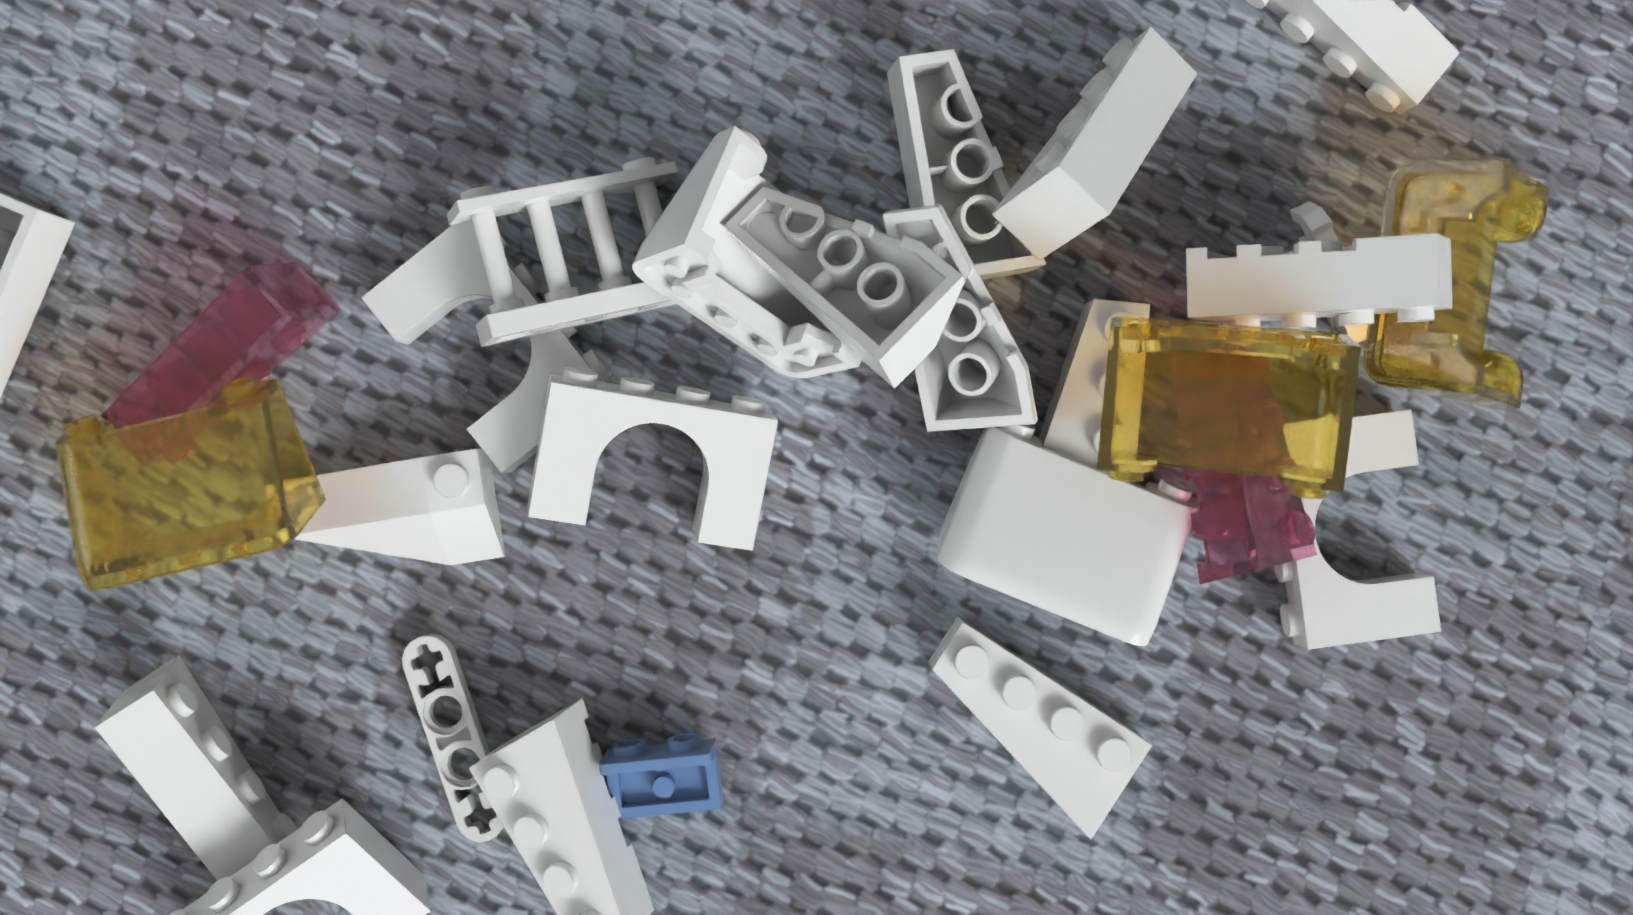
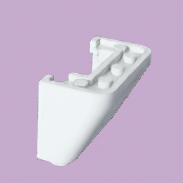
[632,126,878,378]
[937,424,1198,646]

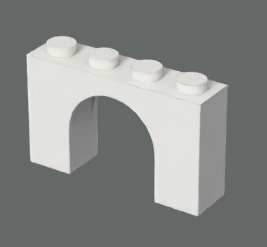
[361,221,612,473]
[528,367,778,551]
[1258,409,1441,650]
[169,798,431,915]

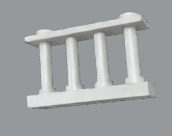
[447,157,678,347]

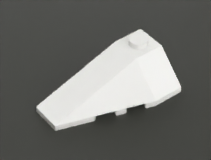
[724,186,965,389]
[883,204,1038,432]
[271,448,506,565]

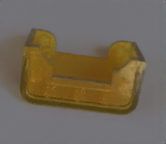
[1364,159,1550,409]
[1097,316,1361,499]
[55,377,326,591]

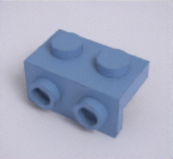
[599,733,724,819]

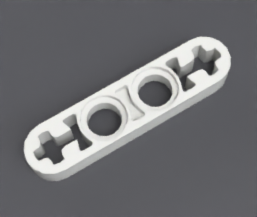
[402,633,504,842]

